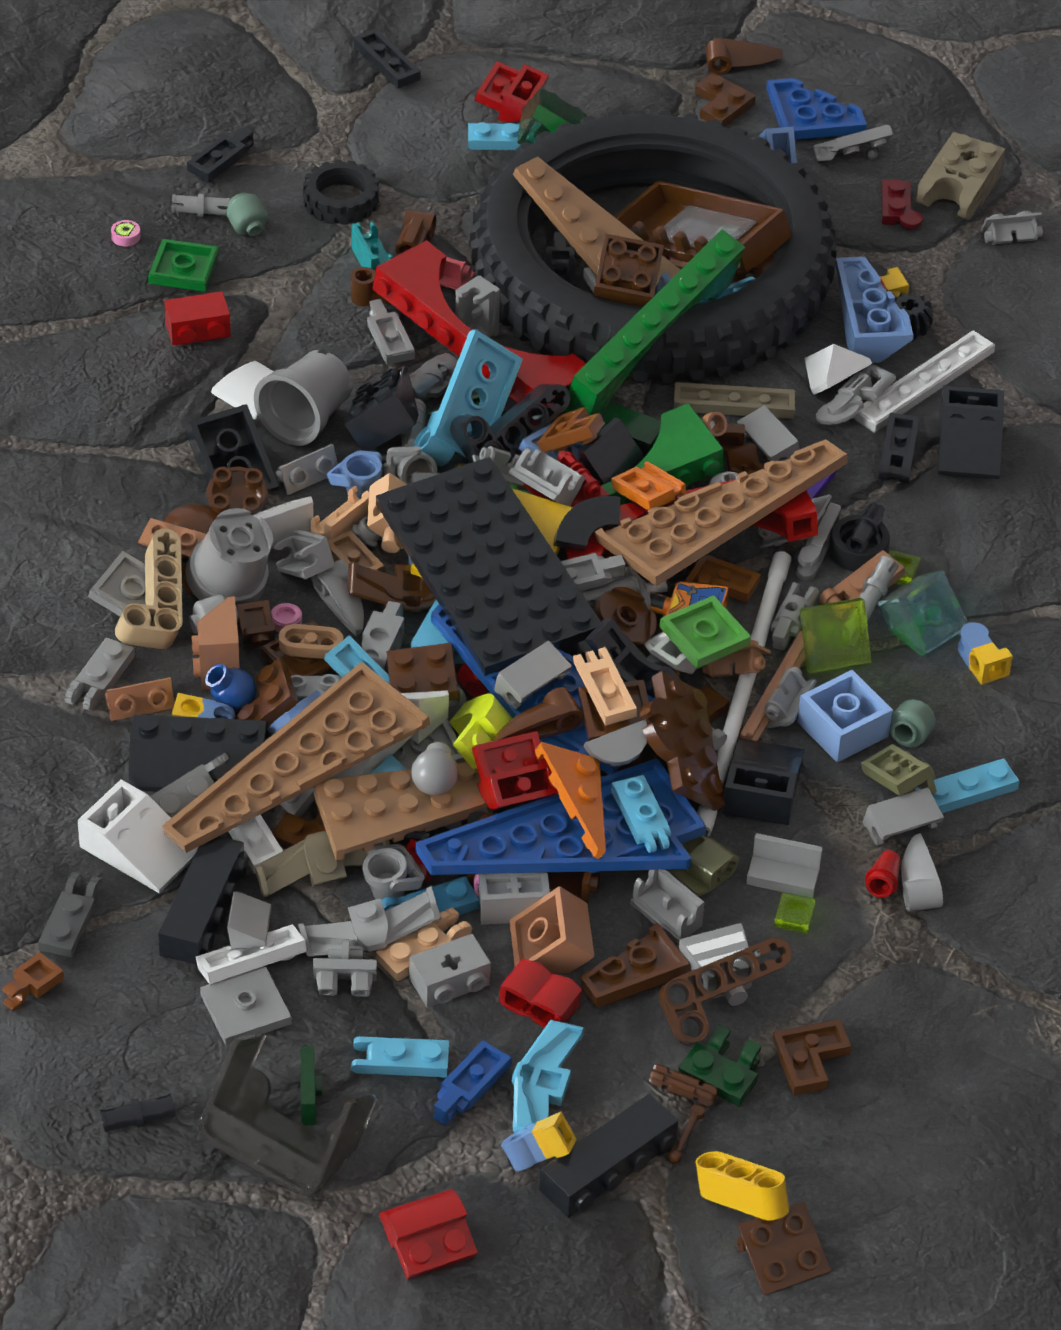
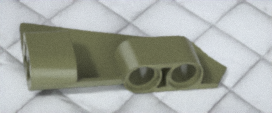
[665,835,739,896]

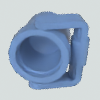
[327,450,383,499]

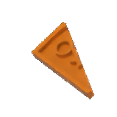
[535,742,606,859]

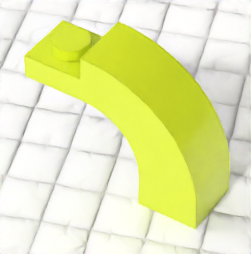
[449,694,513,770]

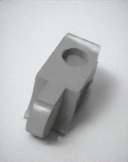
[361,601,407,675]

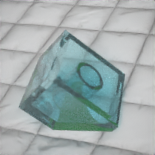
[877,570,968,656]

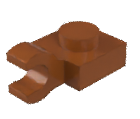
[2,952,64,1011]

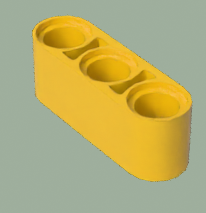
[696,1151,789,1220]

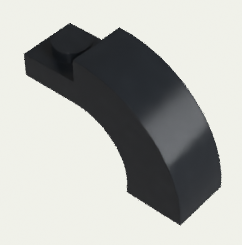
[585,618,681,698]

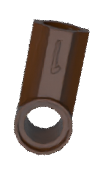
[396,209,437,254]

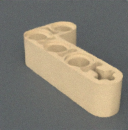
[115,528,182,649]

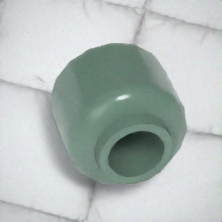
[226,192,269,236]
[889,699,936,748]

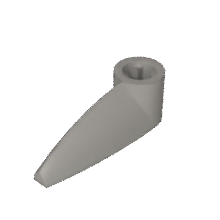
[311,559,364,636]
[901,833,943,912]

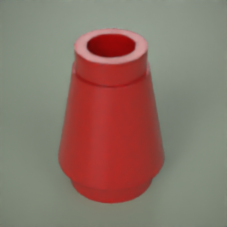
[865,850,901,898]

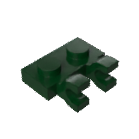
[678,1024,762,1107]

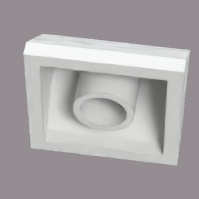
[253,496,313,549]

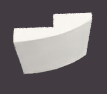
[211,361,274,420]

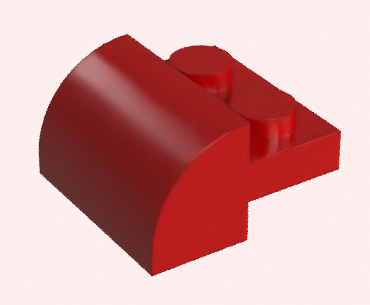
[474,61,549,123]
[472,731,559,809]
[379,1189,478,1280]

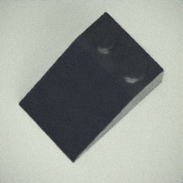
[186,404,279,491]

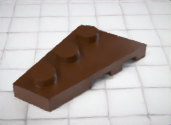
[581,923,690,1008]

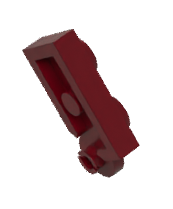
[881,180,923,230]

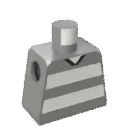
[679,923,752,1006]

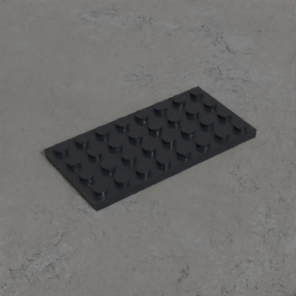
[376,457,601,676]

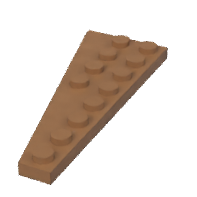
[513,157,680,286]
[595,439,848,587]
[162,662,430,853]
[313,762,495,860]

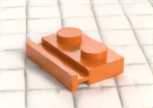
[611,461,686,510]

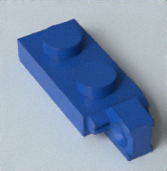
[433,1040,512,1125]

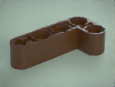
[659,937,792,1045]

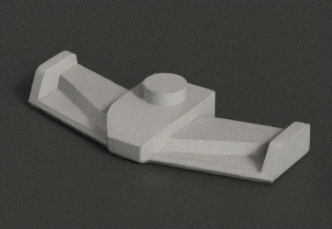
[298,886,441,957]

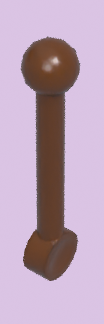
[667,1104,705,1163]

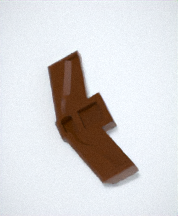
[347,563,436,613]

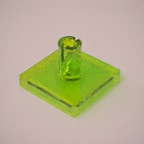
[800,598,871,674]

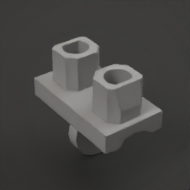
[313,939,377,997]

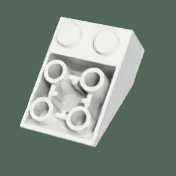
[77,779,198,893]

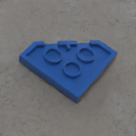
[766,78,867,140]

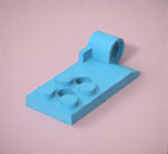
[413,329,523,467]

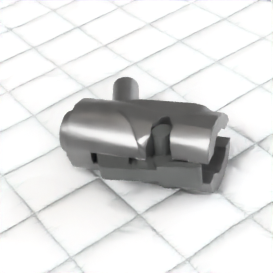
[388,353,458,402]

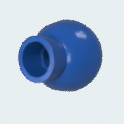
[205,664,256,713]

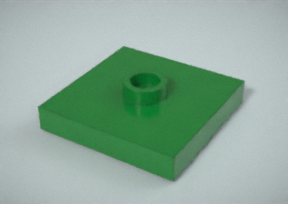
[148,239,219,292]

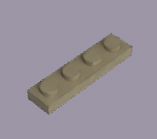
[673,382,795,419]

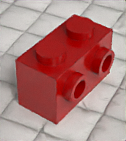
[164,291,231,346]

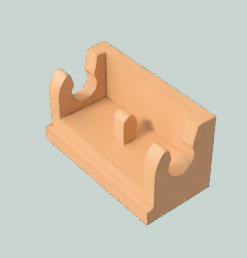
[310,486,369,540]

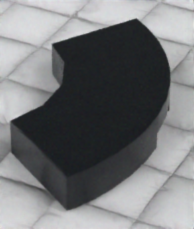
[553,496,621,551]

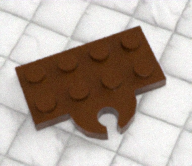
[640,671,725,811]

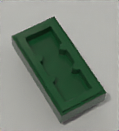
[300,1046,322,1126]

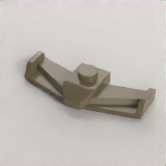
[254,831,390,899]

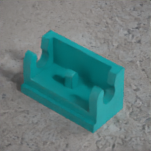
[351,222,394,271]

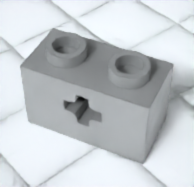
[409,934,491,1008]

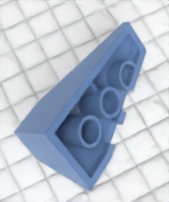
[836,257,914,363]

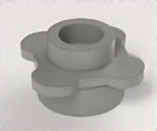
[351,516,383,547]

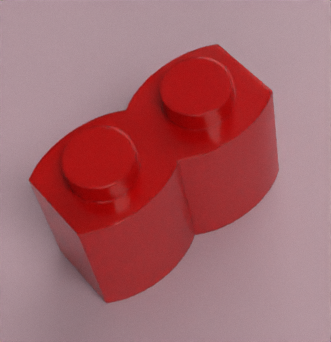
[499,959,582,1028]

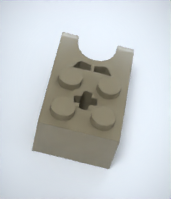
[916,132,1006,220]

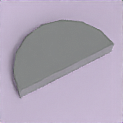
[583,720,647,766]

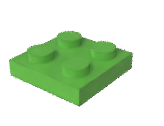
[659,595,751,669]

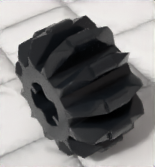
[895,292,934,339]

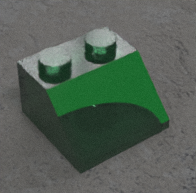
[517,87,587,145]

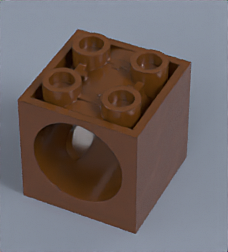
[593,234,664,307]

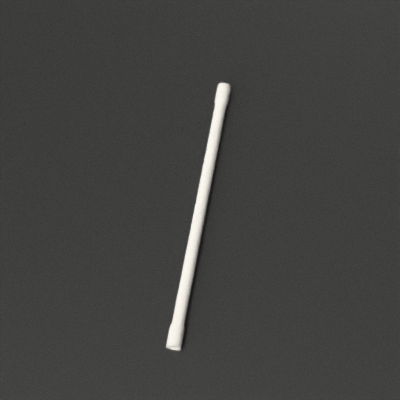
[697,551,792,838]

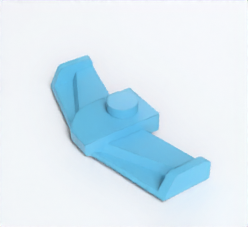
[512,1020,584,1133]

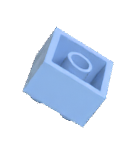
[797,670,893,763]

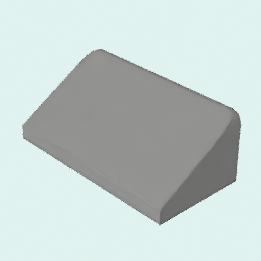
[228,892,272,949]

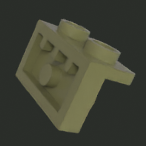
[861,744,937,796]

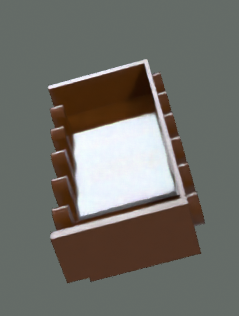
[615,181,792,273]

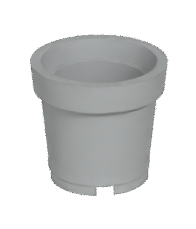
[254,350,352,446]
[185,508,273,606]

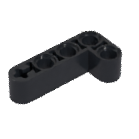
[450,384,570,463]

